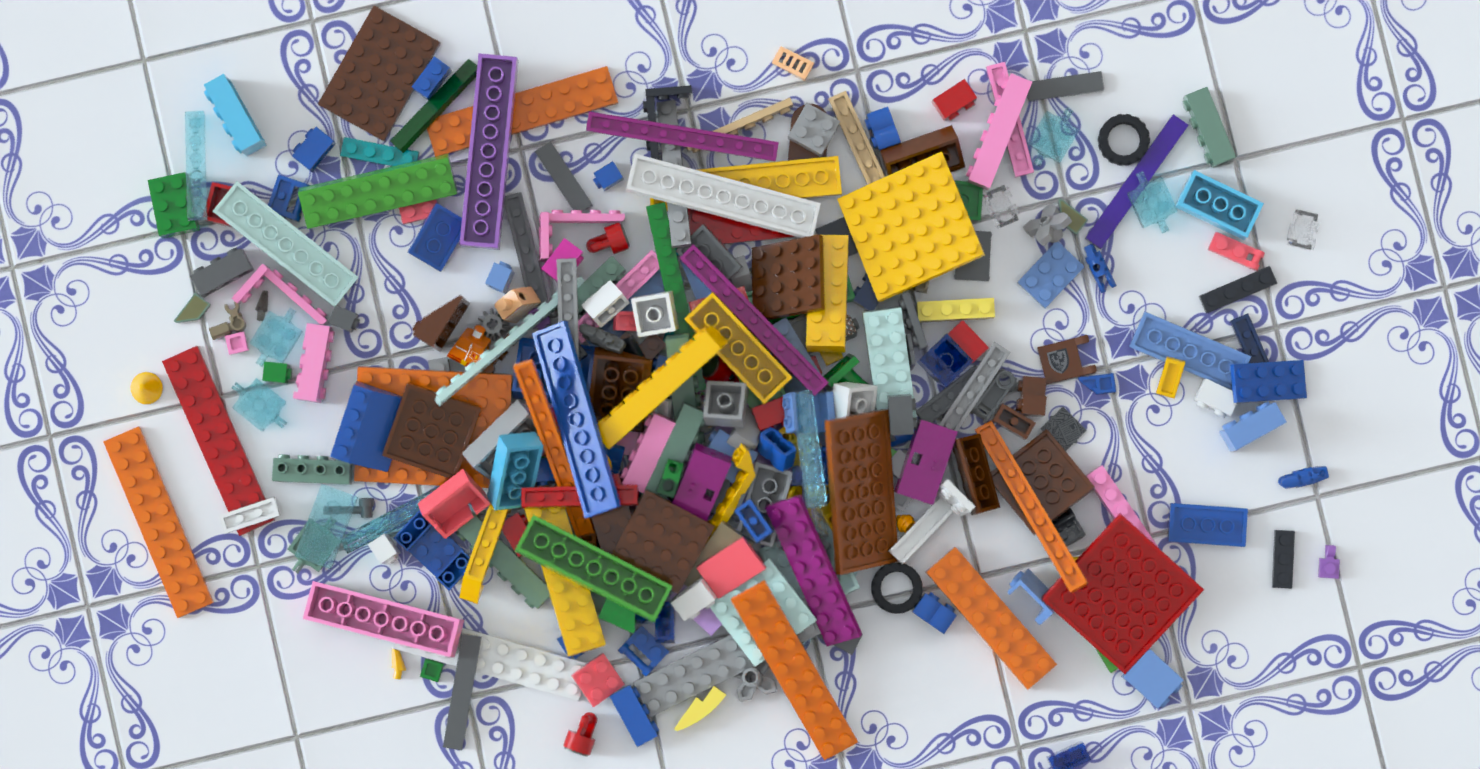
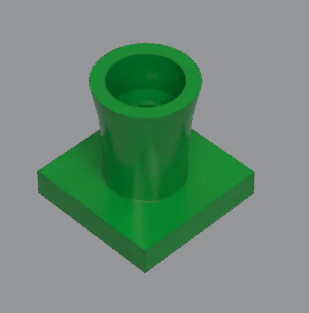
[823,353,870,387]

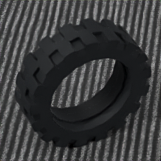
[1098,114,1150,166]
[871,562,923,614]

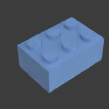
[1219,401,1286,452]

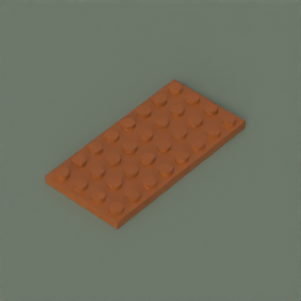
[825,409,898,575]

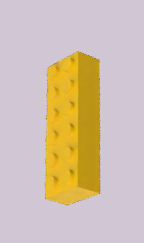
[806,235,849,353]
[684,292,792,404]

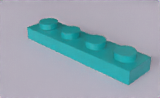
[340,137,419,167]

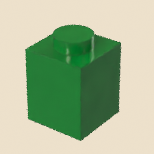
[262,361,292,384]

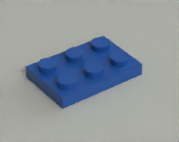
[407,203,462,272]

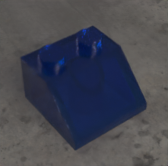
[917,333,973,389]

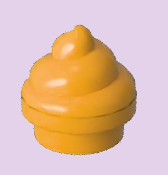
[896,514,916,533]

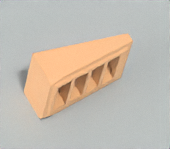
[772,46,814,81]

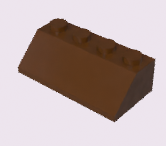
[880,125,965,176]
[952,433,1000,515]

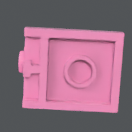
[539,210,625,262]
[232,264,327,324]

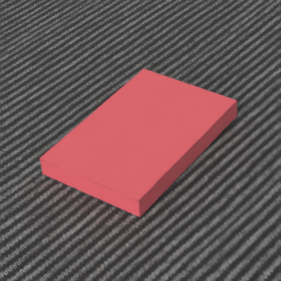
[696,536,766,599]

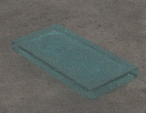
[295,484,358,569]

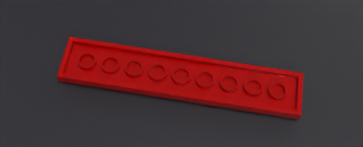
[162,346,275,536]

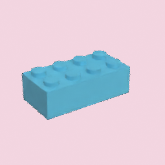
[203,74,267,156]
[1175,170,1264,240]
[487,432,543,510]

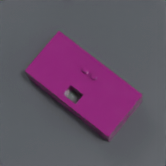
[894,418,958,505]
[671,443,732,521]

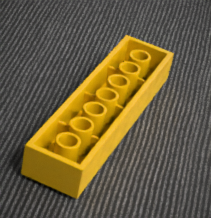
[597,325,729,450]
[524,507,606,657]

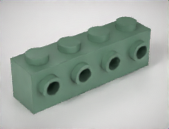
[557,256,626,320]
[272,454,352,485]

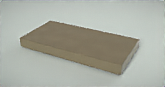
[684,520,755,587]

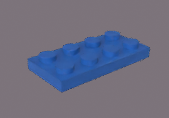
[1230,360,1307,403]
[1168,503,1248,547]

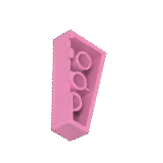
[293,323,335,403]
[620,411,676,493]

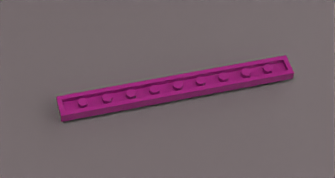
[586,112,779,161]
[680,244,829,397]

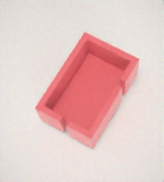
[418,469,491,539]

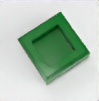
[420,658,444,682]

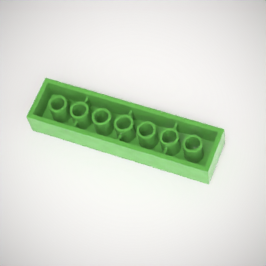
[298,154,458,229]
[515,515,673,623]

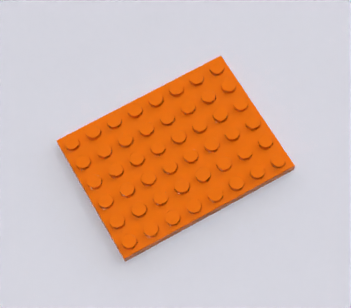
[354,366,512,488]

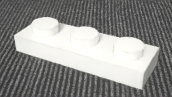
[219,497,281,534]

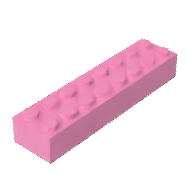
[303,581,464,658]

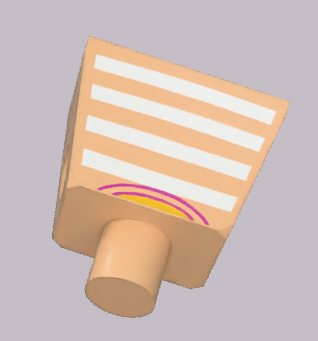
[494,287,541,323]

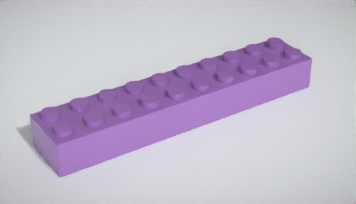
[460,53,519,250]

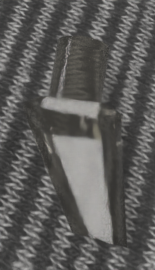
[255,291,268,321]

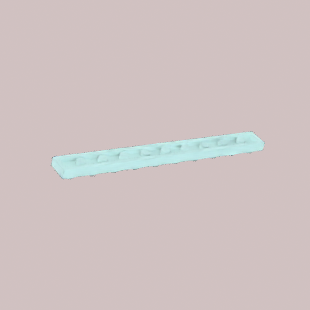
[435,276,585,406]

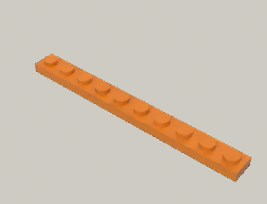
[513,359,596,537]
[975,420,1088,593]

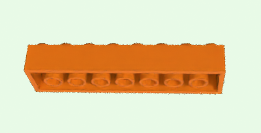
[925,547,1057,690]

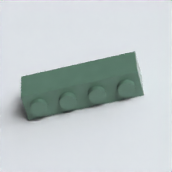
[1182,87,1236,168]

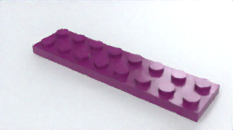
[765,495,862,647]

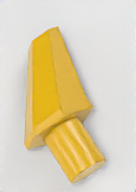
[392,648,406,679]

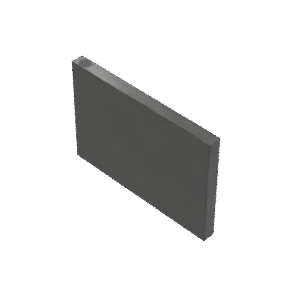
[954,231,992,281]

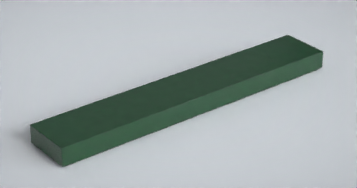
[390,59,477,153]

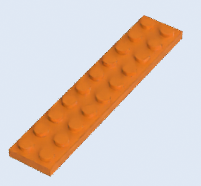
[427,66,618,156]
[103,426,214,618]
[731,580,858,760]

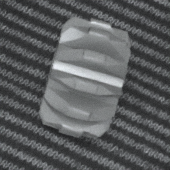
[477,308,510,341]

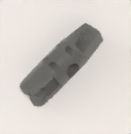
[579,324,626,354]

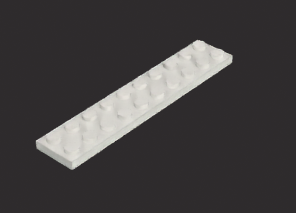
[626,154,821,238]
[393,628,587,701]

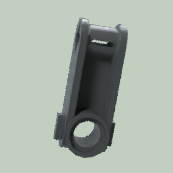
[970,368,1018,424]

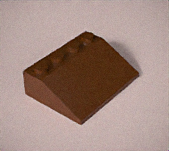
[412,295,470,352]
[589,347,652,433]

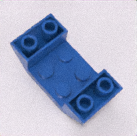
[393,510,470,591]

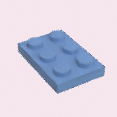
[1017,242,1085,309]

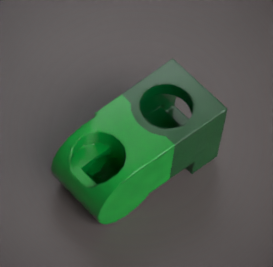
[655,459,683,498]

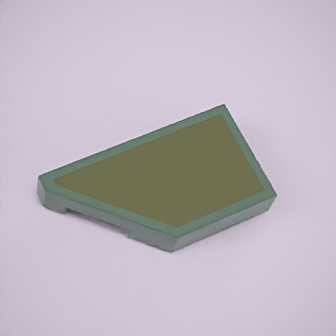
[1058,198,1088,235]
[174,293,211,323]

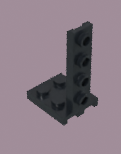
[643,85,692,160]

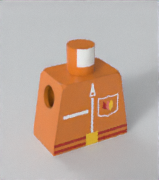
[447,325,491,367]

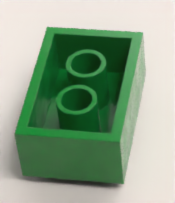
[147,172,201,238]

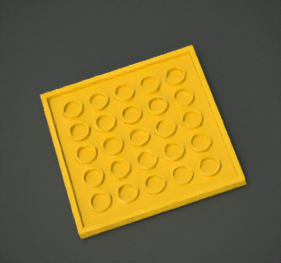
[837,151,985,303]

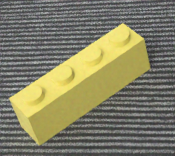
[916,298,995,323]

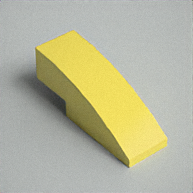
[674,686,727,731]

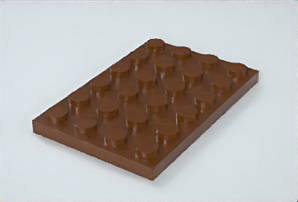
[318,6,441,142]

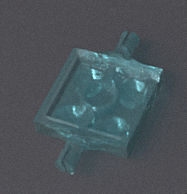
[1027,107,1080,167]
[1127,171,1177,233]
[250,308,303,367]
[232,378,287,432]

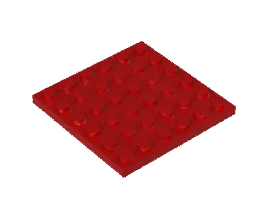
[1042,513,1204,674]

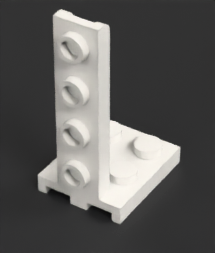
[889,479,975,564]

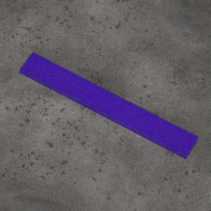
[1085,114,1189,249]

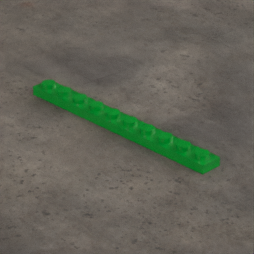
[646,202,707,392]

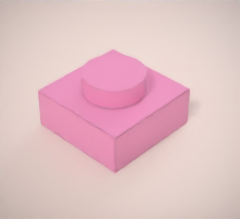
[225,331,249,355]

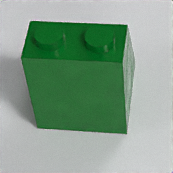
[598,599,636,633]

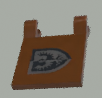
[1037,335,1097,384]

